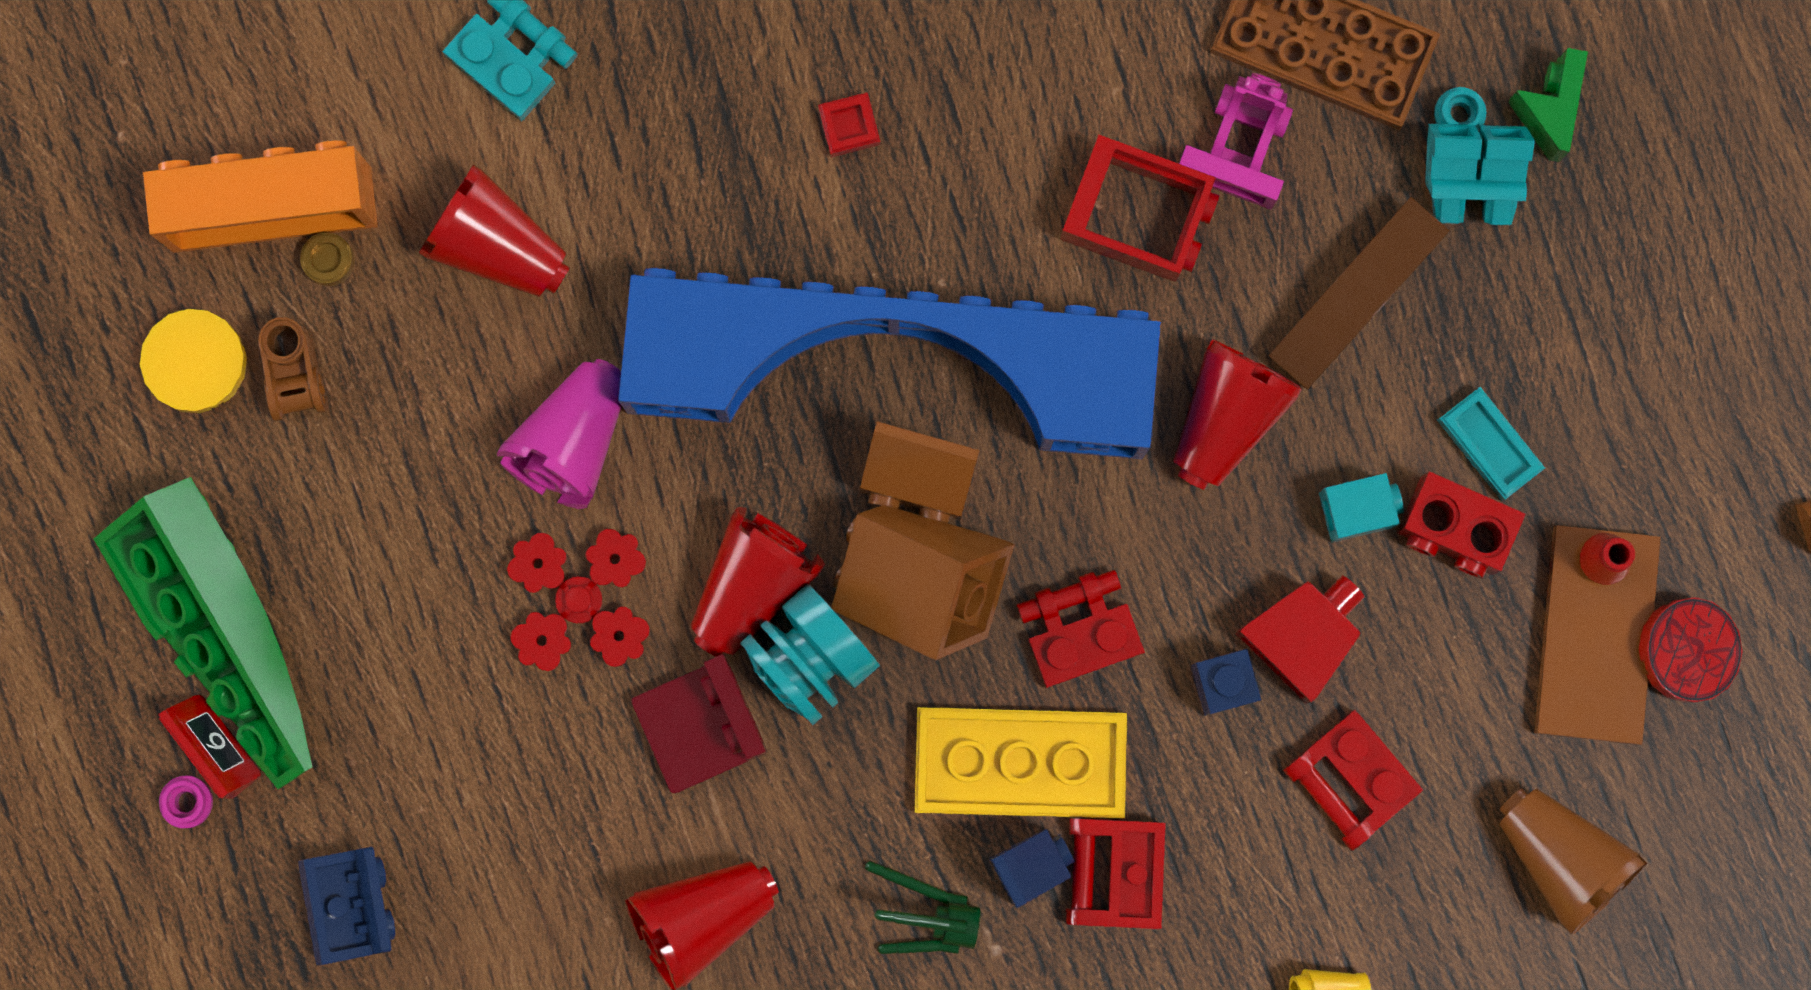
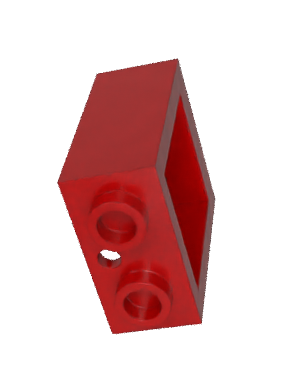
[1060,134,1220,282]

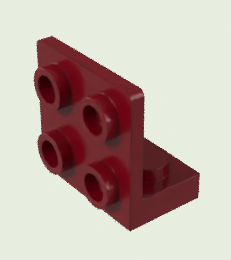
[631,654,769,794]

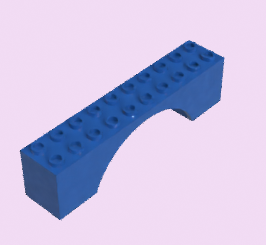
[619,268,1161,459]

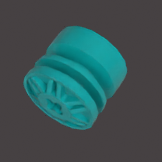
[740,584,880,725]

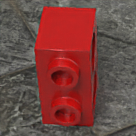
[1397,471,1526,579]

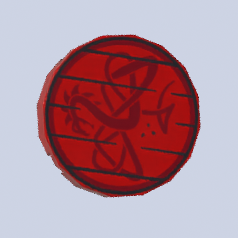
[1639,597,1743,703]

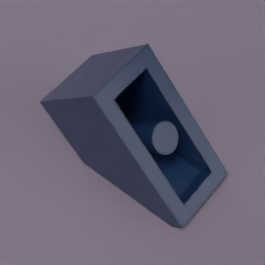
[989,829,1075,908]

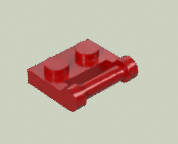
[1283,710,1424,851]
[1065,818,1166,929]

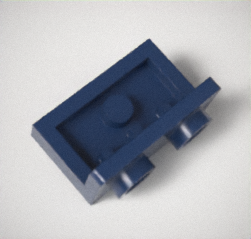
[298,846,395,966]

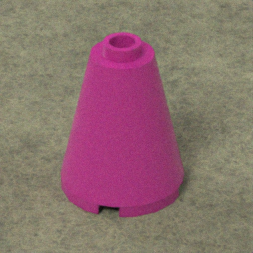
[497,359,622,509]

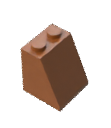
[831,505,1015,660]

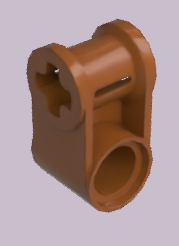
[258,317,327,421]

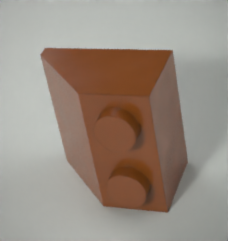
[860,421,980,524]

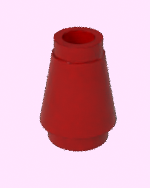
[1580,533,1635,585]

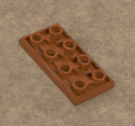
[1210,0,1440,131]

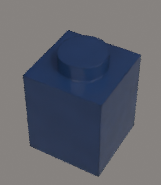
[1191,649,1261,716]

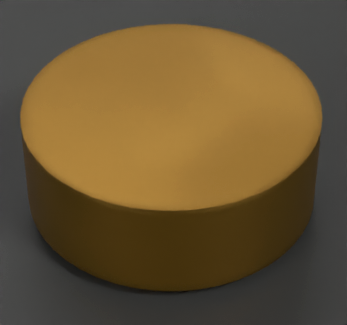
[300,232,355,286]

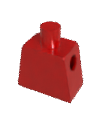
[1235,575,1365,704]

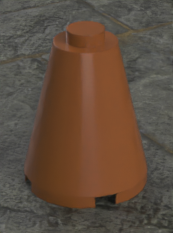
[1499,788,1647,935]

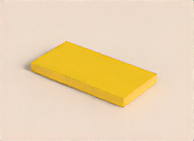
[915,707,1127,818]

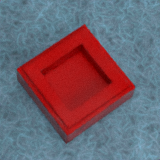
[818,92,881,157]

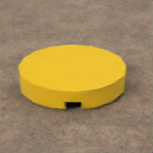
[140,309,247,413]

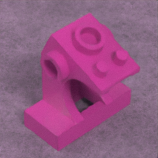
[1179,73,1293,210]

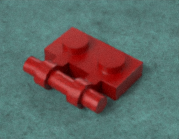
[1016,570,1145,688]

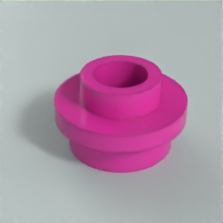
[159,776,213,828]

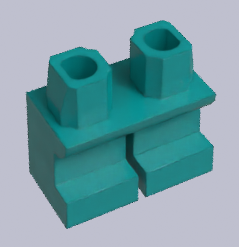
[1425,124,1535,225]

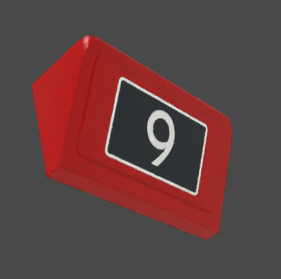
[158,695,261,799]

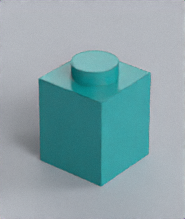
[1319,473,1404,543]

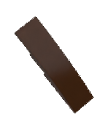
[1268,196,1450,390]

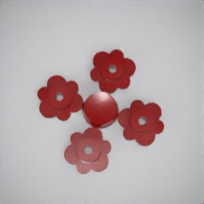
[507,529,650,671]

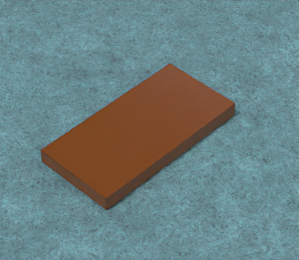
[1534,525,1661,745]

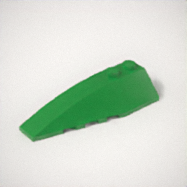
[93,477,312,789]

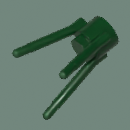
[865,861,981,954]

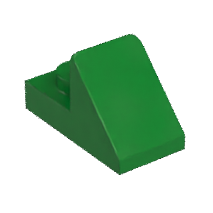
[1509,48,1588,162]

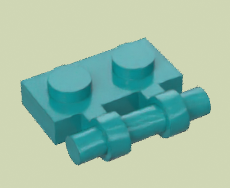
[442,0,578,121]

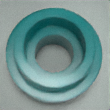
[1434,87,1487,131]

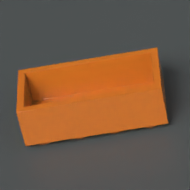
[143,140,378,253]

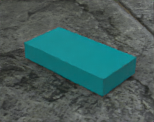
[1437,387,1545,501]

